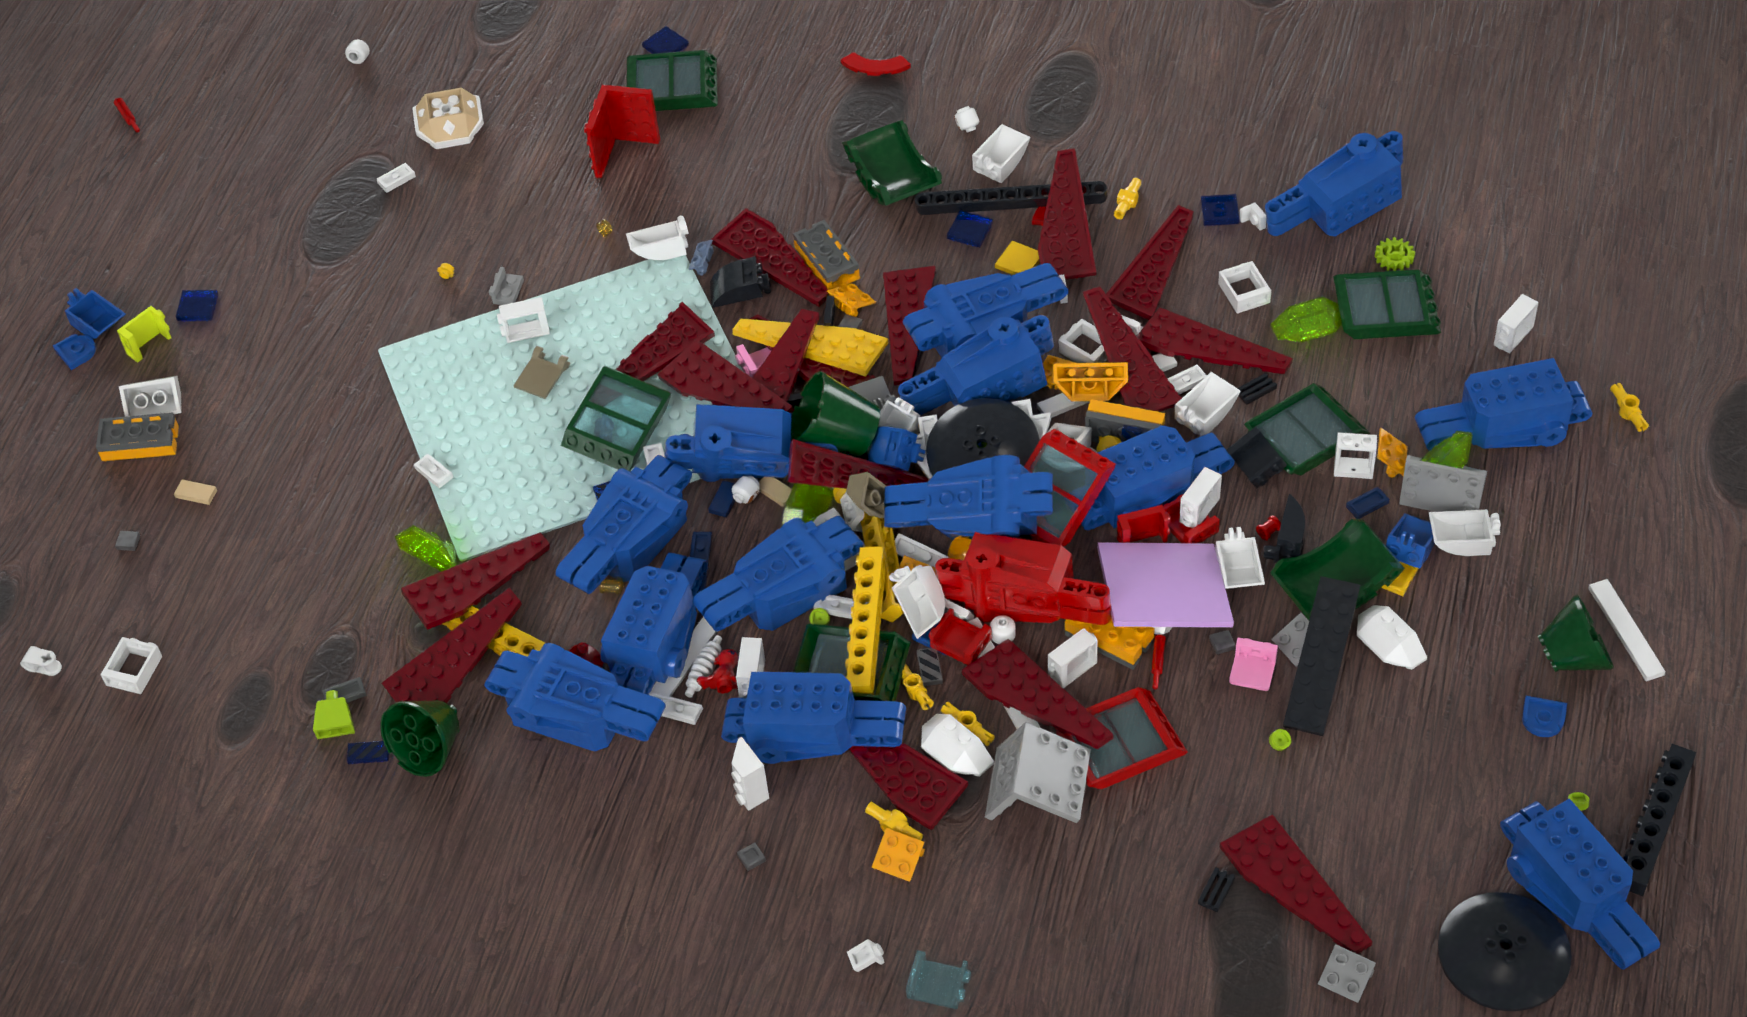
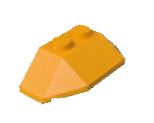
[1053,362,1128,402]

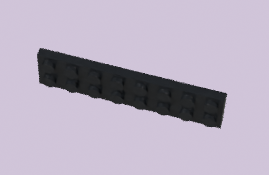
[1283,576,1360,736]

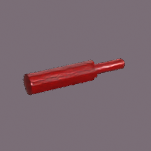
[114,97,140,133]
[1151,635,1166,690]

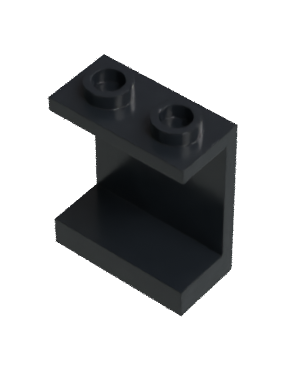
[1226,427,1287,489]

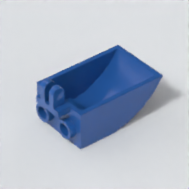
[65,288,126,339]
[867,426,926,471]
[1385,513,1435,569]

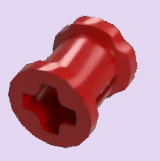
[1256,515,1281,540]

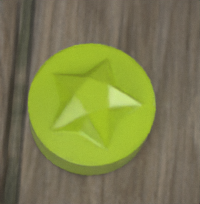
[809,608,830,625]
[1269,729,1291,751]
[1568,792,1590,811]

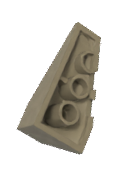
[846,472,887,519]

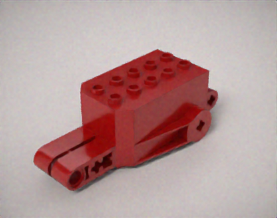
[935,532,1112,625]

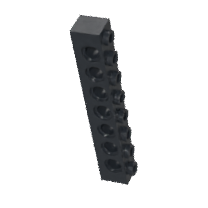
[1623,744,1697,897]

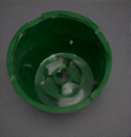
[791,371,880,458]

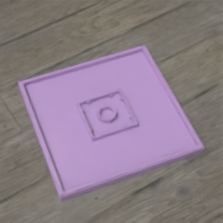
[1097,542,1234,627]

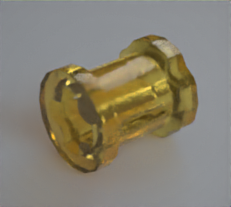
[599,578,623,595]

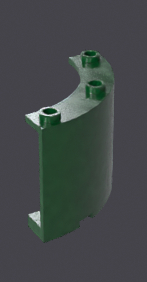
[842,120,942,206]
[1270,519,1405,620]

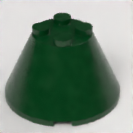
[1537,595,1614,672]
[380,700,459,777]

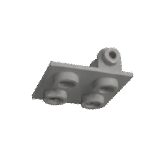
[848,376,896,411]
[1271,613,1309,667]
[1318,944,1376,1003]

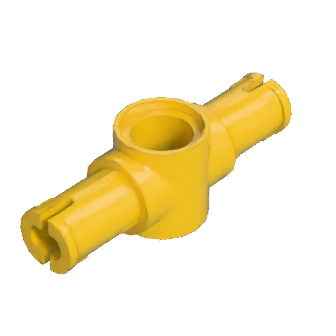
[1114,178,1141,219]
[1610,383,1649,432]
[902,664,934,710]
[941,702,995,746]
[865,801,923,840]

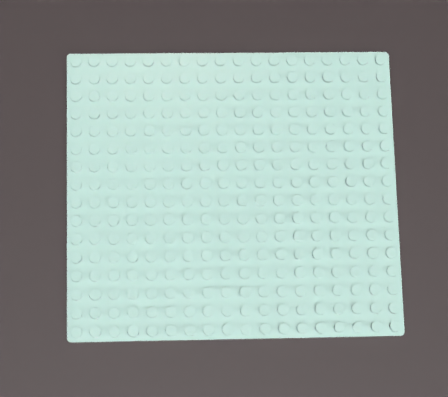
[378,255,743,562]

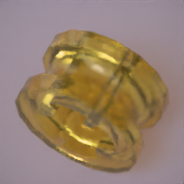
[596,219,613,237]

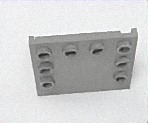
[1399,455,1487,512]
[985,722,1091,823]

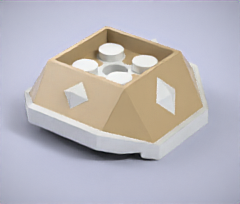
[413,88,484,149]

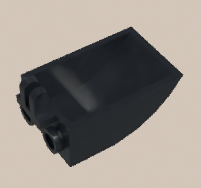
[710,256,771,308]
[1263,494,1305,563]

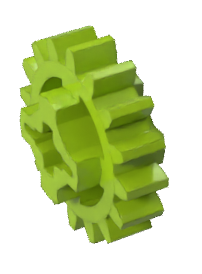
[1375,237,1415,271]

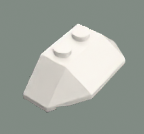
[1357,605,1427,670]
[921,714,994,776]

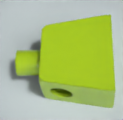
[313,690,355,739]

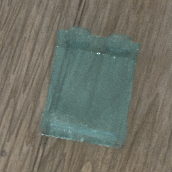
[906,950,971,1009]

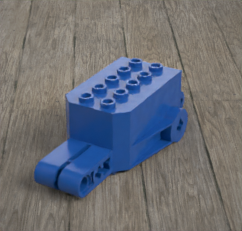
[1265,131,1403,236]
[903,263,1068,358]
[898,315,1054,415]
[1415,358,1593,451]
[664,404,838,482]
[1065,425,1235,530]
[556,455,692,594]
[884,455,1053,540]
[692,516,864,631]
[600,552,708,695]
[484,643,666,752]
[721,672,906,764]
[1500,798,1660,970]

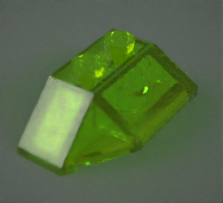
[1271,296,1342,342]
[1420,431,1473,469]
[782,483,833,526]
[395,525,458,572]

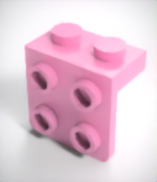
[735,344,771,378]
[1229,638,1278,691]

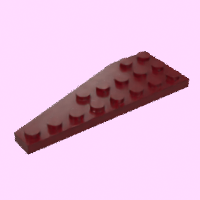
[1038,148,1097,280]
[711,208,830,307]
[1136,307,1293,374]
[657,340,794,413]
[401,532,550,630]
[381,588,522,703]
[962,639,1113,750]
[848,742,968,831]
[1220,814,1372,954]

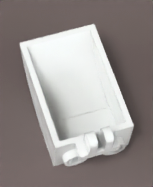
[972,124,1030,183]
[626,216,689,260]
[1175,372,1240,436]
[866,397,921,454]
[1429,510,1501,556]
[1215,527,1265,589]
[889,565,945,639]

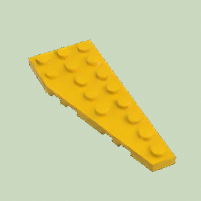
[733,319,888,377]

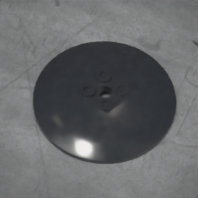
[926,398,1040,476]
[1438,892,1572,1011]

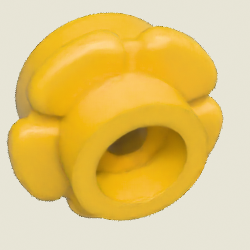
[437,263,454,279]

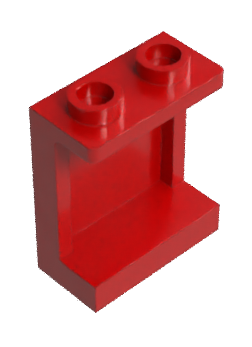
[1163,494,1220,543]
[1117,505,1171,543]
[929,608,992,665]

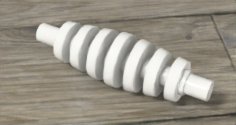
[685,635,722,698]

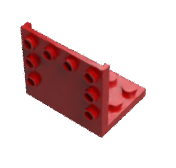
[584,84,660,178]

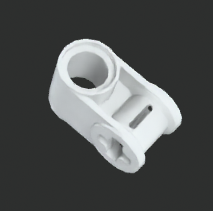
[20,646,62,676]

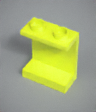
[117,306,171,363]

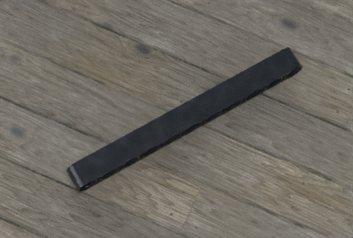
[915,181,1107,215]

